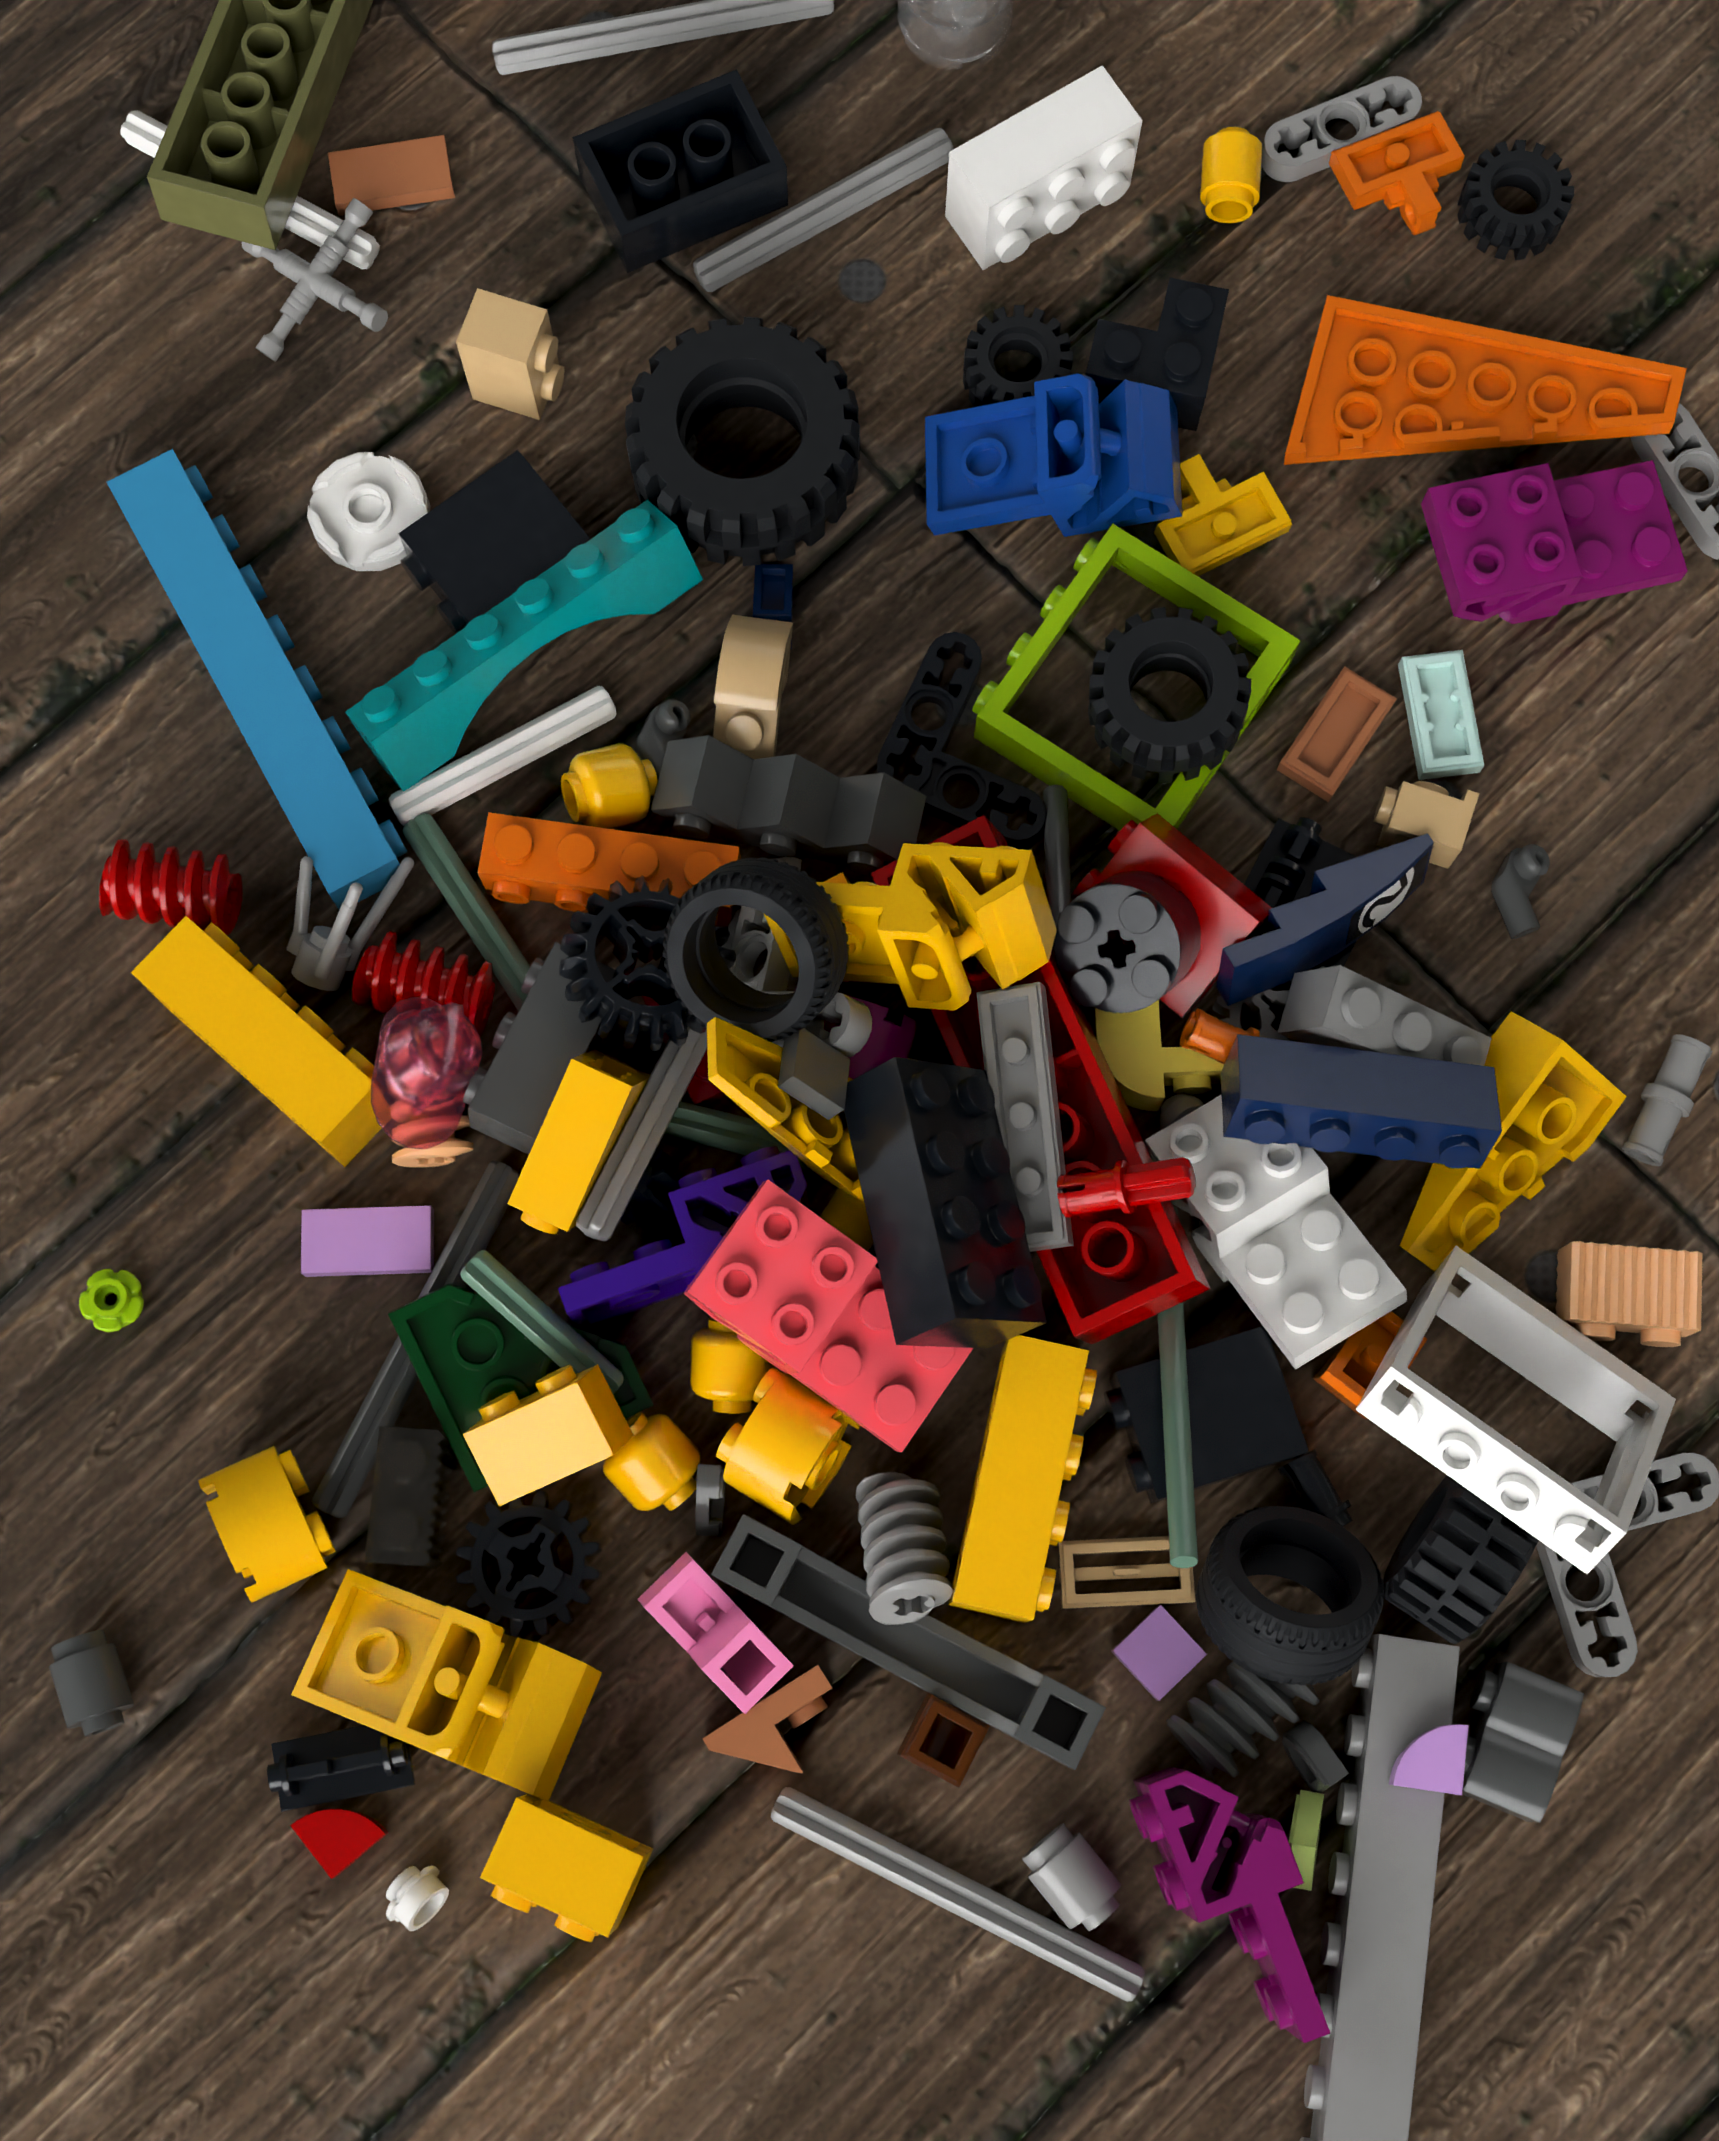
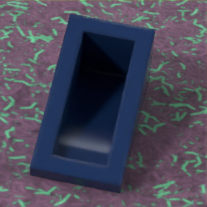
[753,564,793,650]

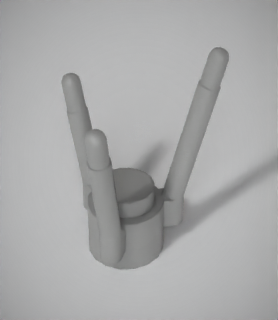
[286,856,414,991]

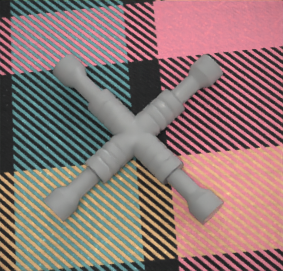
[242,198,388,362]

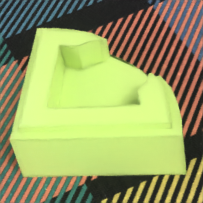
[1289,1790,1324,1891]

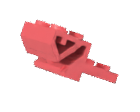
[684,1179,973,1453]

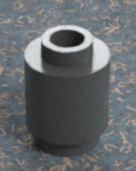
[49,1630,134,1737]

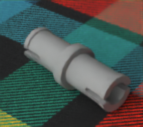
[1622,1034,1713,1166]

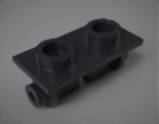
[267,1725,416,1812]

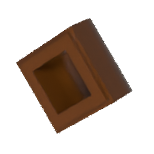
[897,1693,990,1788]

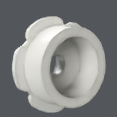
[386,1865,449,1931]

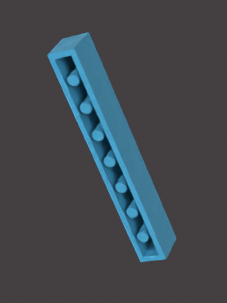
[107,449,407,910]

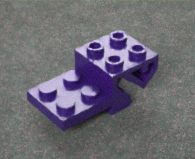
[558,1146,809,1329]

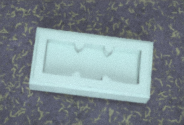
[1398,650,1484,780]

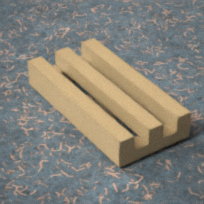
[1057,1536,1195,1609]

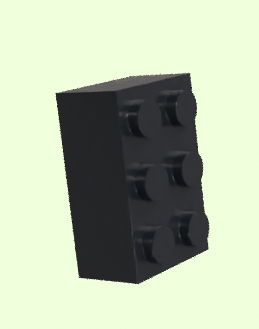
[572,69,788,273]

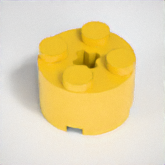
[716,1367,861,1525]
[198,1446,336,1603]

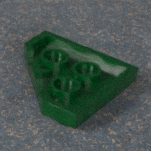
[388,1283,654,1492]

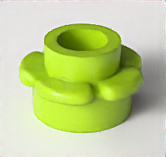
[79,1268,144,1332]

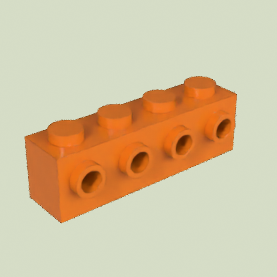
[477,812,741,926]

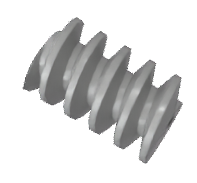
[855,1472,953,1625]

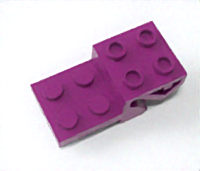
[1421,460,1688,624]
[1129,1767,1330,2043]

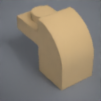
[713,614,793,759]

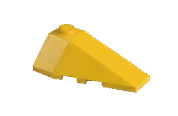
[1400,1011,1627,1272]
[707,1017,864,1202]

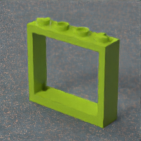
[972,524,1301,831]

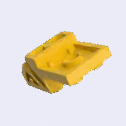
[763,842,1057,1011]
[291,1569,602,1802]

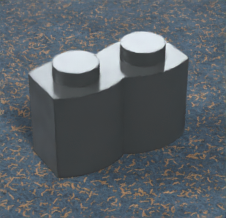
[1462,1662,1584,1823]

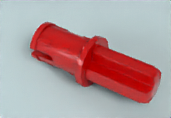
[1057,1157,1196,1218]

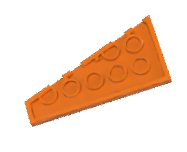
[1284,295,1687,465]

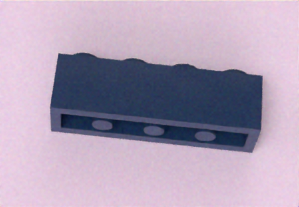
[1221,1034,1502,1169]

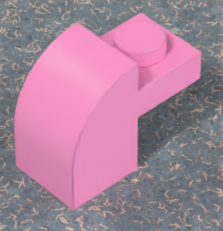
[637,1552,794,1714]

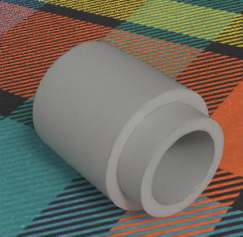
[1022,1823,1121,1931]

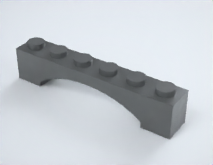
[711,1514,1106,1770]

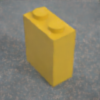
[507,1049,650,1234]

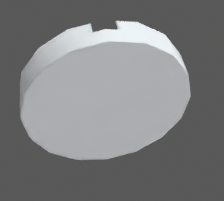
[307,452,430,571]

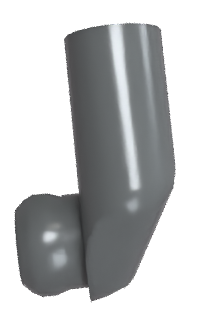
[636,699,691,779]
[1491,844,1550,939]

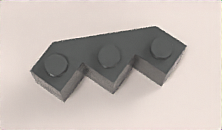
[651,735,927,876]

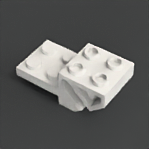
[1145,1094,1407,1370]

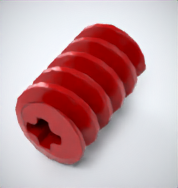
[99,838,243,935]
[352,931,495,1042]

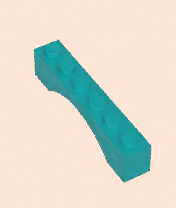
[345,500,703,792]

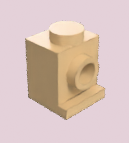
[1373,781,1479,869]

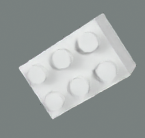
[945,65,1143,270]

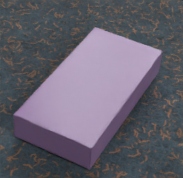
[301,1205,434,1277]

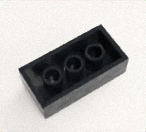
[844,1057,1047,1348]

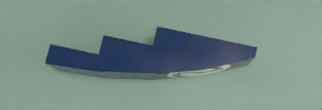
[1216,833,1434,1006]

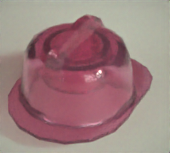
[371,997,482,1149]

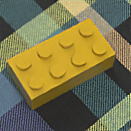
[131,916,393,1167]
[948,1335,1097,1623]

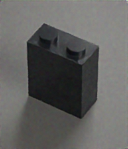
[398,450,590,634]
[1104,1326,1309,1504]

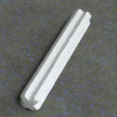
[389,686,617,826]

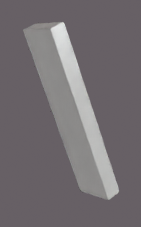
[976,982,1074,1252]

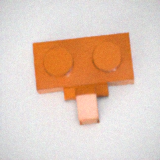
[1329,111,1465,236]

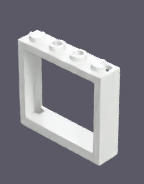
[1356,1246,1676,1574]

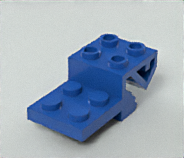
[925,373,1183,537]

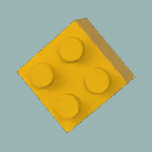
[480,1794,653,1942]

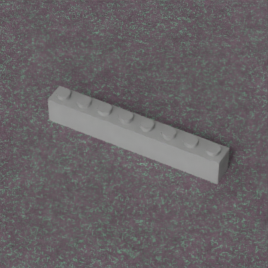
[1300,1634,1460,2141]

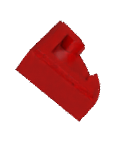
[290,1808,389,1879]

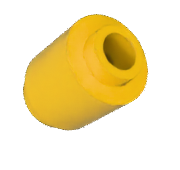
[1200,127,1262,223]

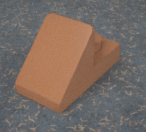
[702,1665,832,1774]

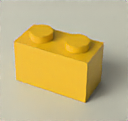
[463,1364,634,1506]

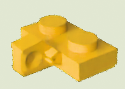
[1154,454,1292,576]

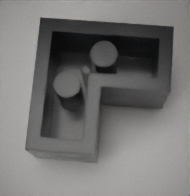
[1085,277,1229,431]

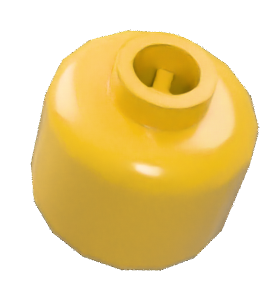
[561,743,658,829]
[690,1317,775,1414]
[603,1412,700,1511]

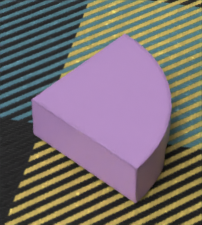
[1389,1724,1469,1795]

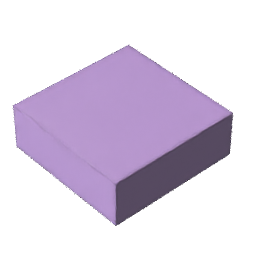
[1111,1604,1207,1701]

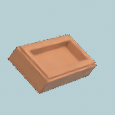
[328,135,455,216]
[1277,666,1397,803]

